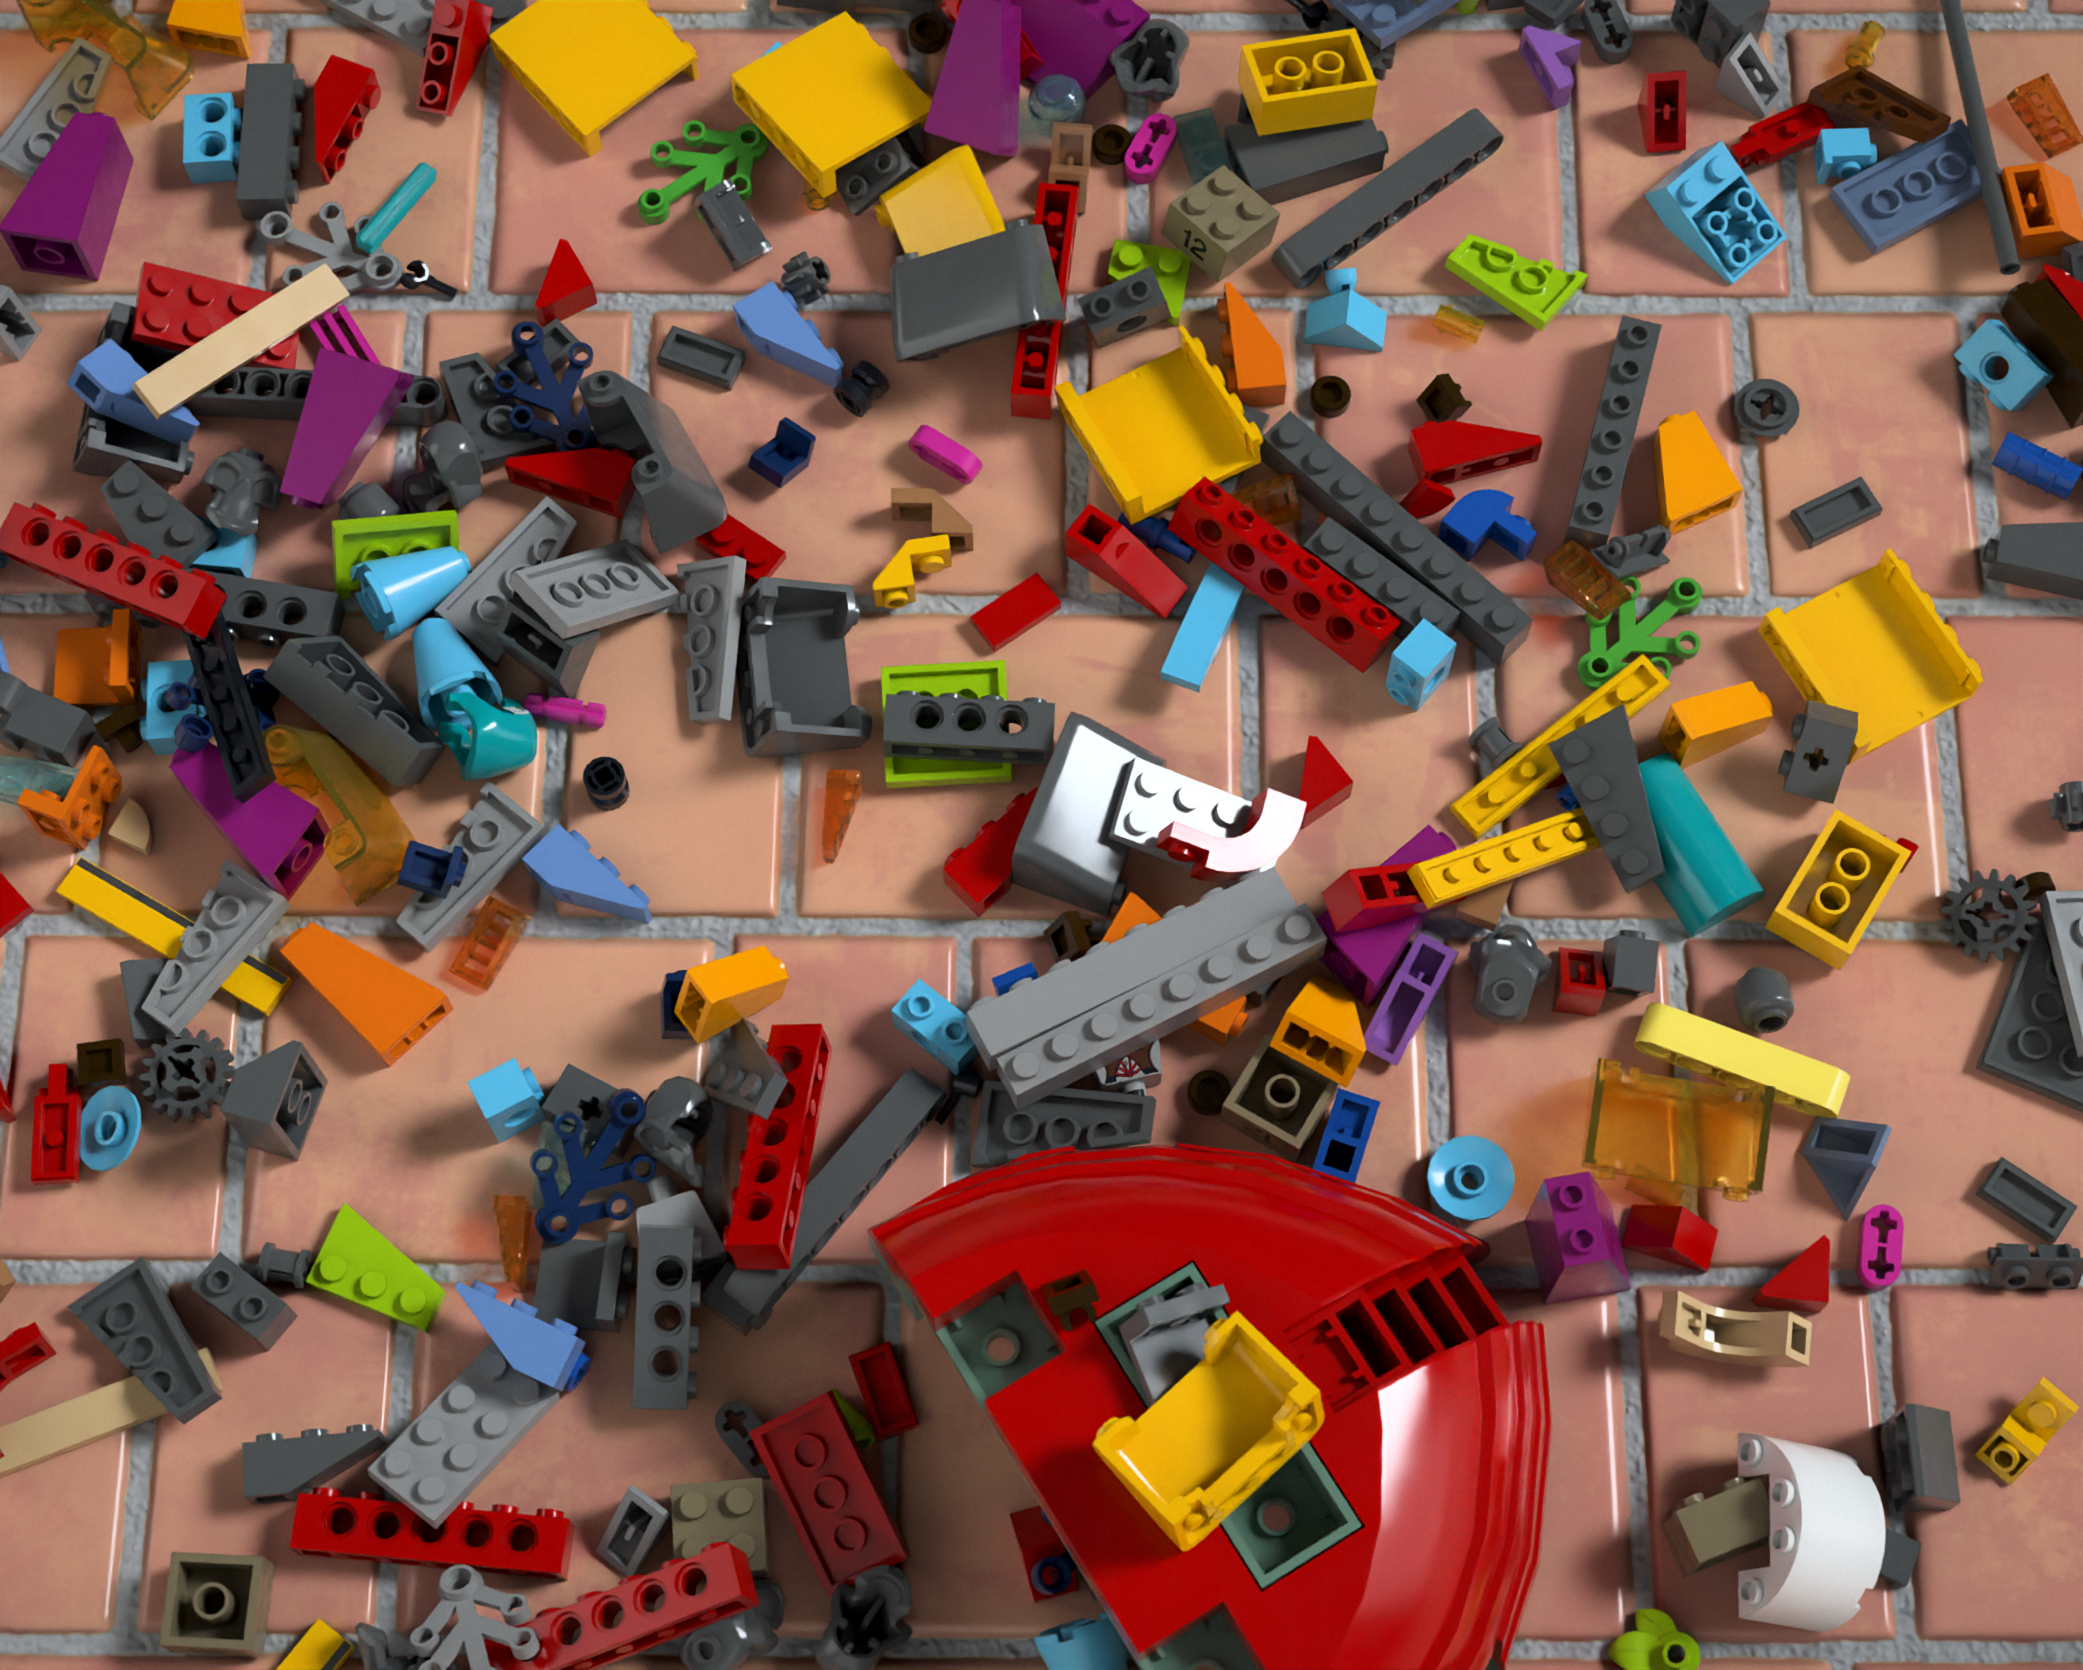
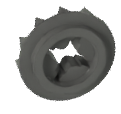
[1733,379,1800,441]

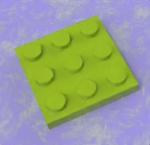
[881,660,1012,789]

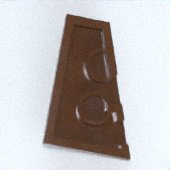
[1807,65,1951,144]

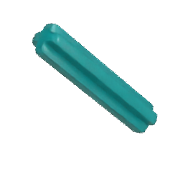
[356,162,437,254]

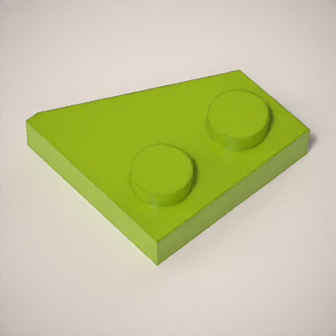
[1107,239,1192,326]

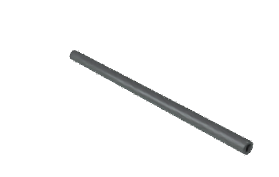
[1940,0,2021,275]

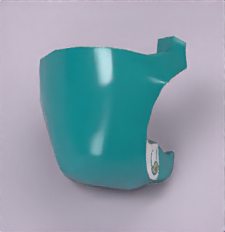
[437,692,538,781]

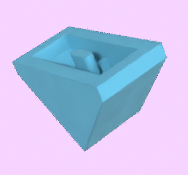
[1303,289,1387,352]

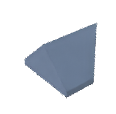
[1801,1116,1892,1222]

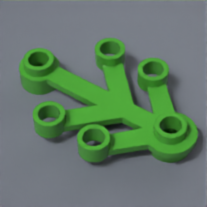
[638,120,769,225]
[1577,576,1702,691]

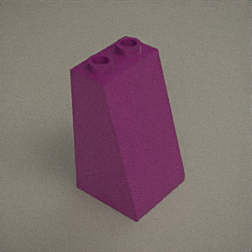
[924,0,1021,156]
[0,112,134,281]
[280,348,415,509]
[169,742,335,902]
[1316,824,1457,1009]
[1524,1171,1631,1305]

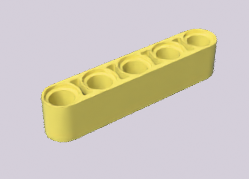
[1634,1003,1850,1118]

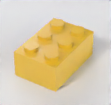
[1238,28,1378,136]
[1765,809,1911,971]

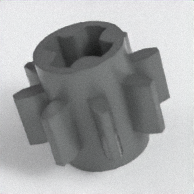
[781,251,831,305]
[2049,781,2083,832]

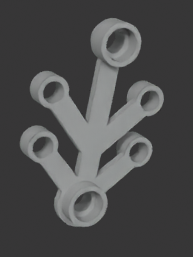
[260,202,404,293]
[410,1564,540,1670]

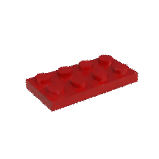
[131,262,300,369]
[749,1390,911,1598]

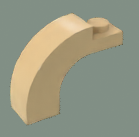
[1658,1290,1812,1367]

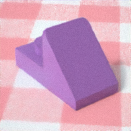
[1518,26,1582,110]

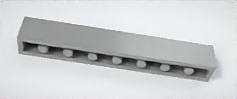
[966,867,1297,1071]
[996,902,1327,1111]

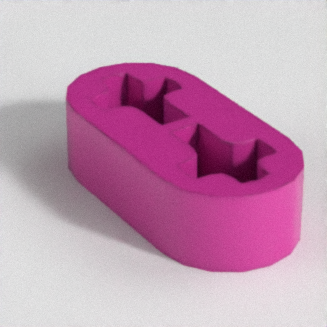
[1124,113,1177,184]
[908,425,983,485]
[1856,1204,1904,1291]

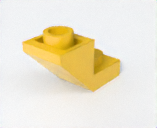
[873,534,952,609]
[1975,1376,2079,1485]

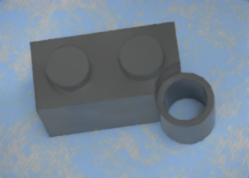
[0,671,96,769]

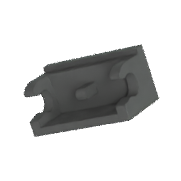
[693,178,773,271]

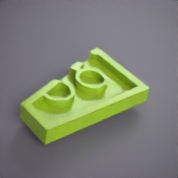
[1444,234,1589,332]
[332,510,459,600]
[305,1202,447,1334]

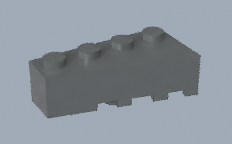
[263,635,446,787]

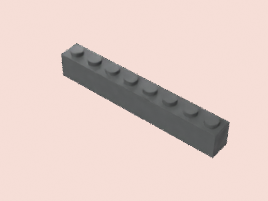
[1260,411,1533,666]

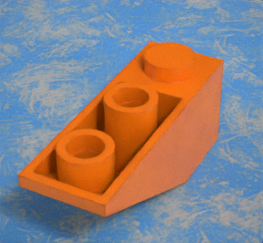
[1217,282,1286,407]

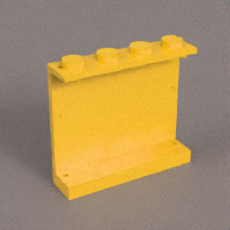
[489,0,699,157]
[731,11,935,198]
[1054,325,1263,525]
[1758,548,1984,764]

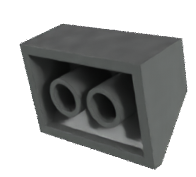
[219,1040,328,1161]

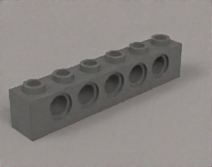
[1562,315,1662,554]
[85,568,346,649]

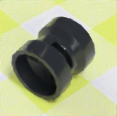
[833,360,890,417]
[583,757,630,810]

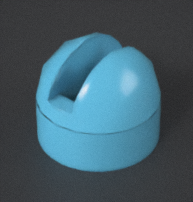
[1324,268,1357,295]

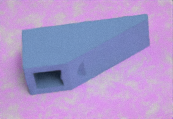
[733,281,844,388]
[67,338,200,445]
[522,824,652,924]
[455,1279,586,1391]

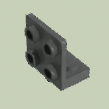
[835,130,927,216]

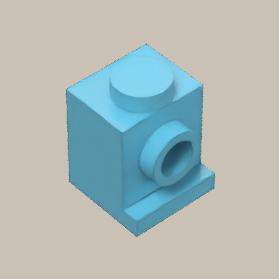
[1813,128,1877,184]

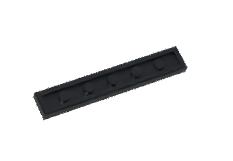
[182,609,277,804]

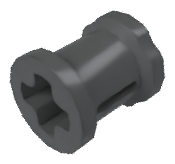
[1468,717,1524,771]
[257,1242,312,1289]

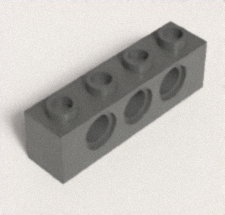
[883,691,1055,766]
[632,1224,703,1410]

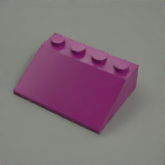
[1010,0,1150,114]

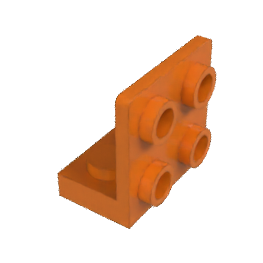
[53,609,142,707]
[17,745,122,851]

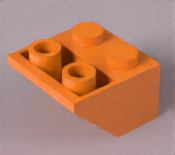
[2000,162,2083,259]

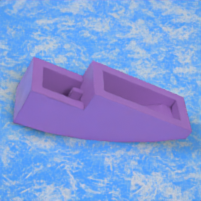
[1363,932,1459,1066]

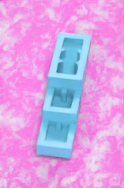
[1160,562,1247,693]

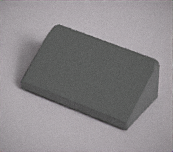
[120,958,182,1049]

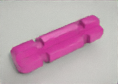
[524,692,606,728]

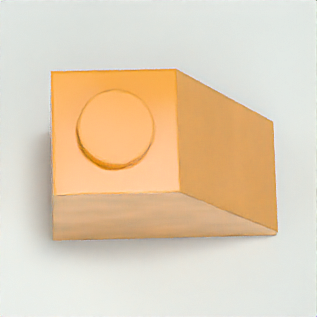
[166,0,251,59]
[1652,410,1743,536]
[1657,681,1773,769]
[674,945,789,1044]
[1269,974,1367,1088]

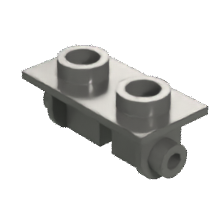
[1589,524,1671,580]
[1987,1243,2083,1290]

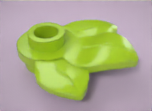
[1607,1608,1701,1670]

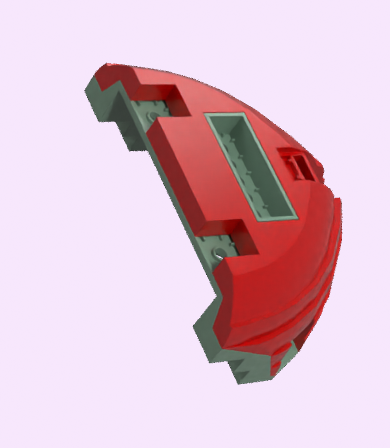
[867,1143,1552,1670]

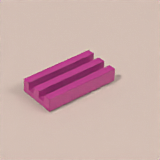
[309,304,381,365]

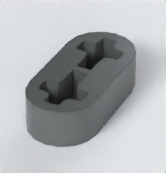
[1581,0,1633,64]
[715,1401,771,1480]

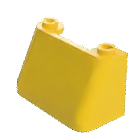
[874,144,1005,257]
[1092,1311,1325,1551]

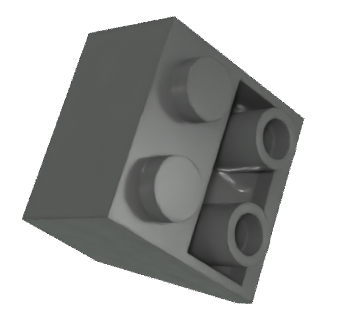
[1670,0,1771,69]
[495,595,601,699]
[1881,1404,1961,1512]

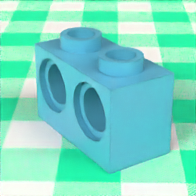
[183,92,243,184]

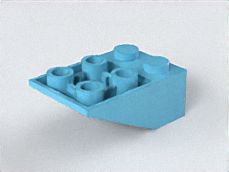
[1644,141,1787,285]

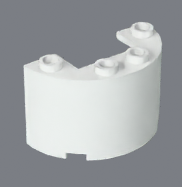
[1737,1433,1885,1632]

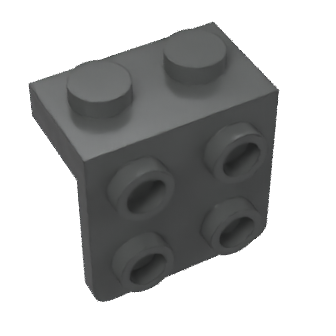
[533,1232,636,1333]
[1119,1283,1231,1406]

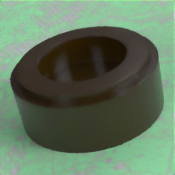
[908,13,947,54]
[1093,124,1132,165]
[1310,376,1351,418]
[2012,872,2056,906]
[1187,1070,1231,1116]

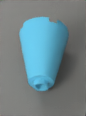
[350,546,472,642]
[412,618,502,731]
[1034,1612,1128,1670]

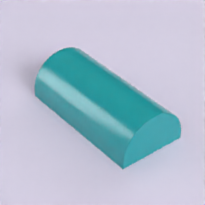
[1639,753,1766,938]

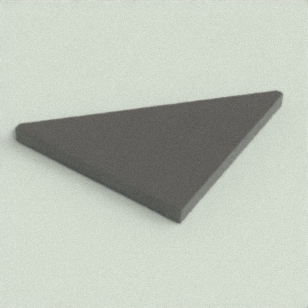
[1976,922,2083,1112]

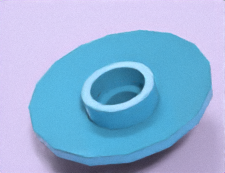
[80,1085,141,1172]
[1427,1135,1515,1221]

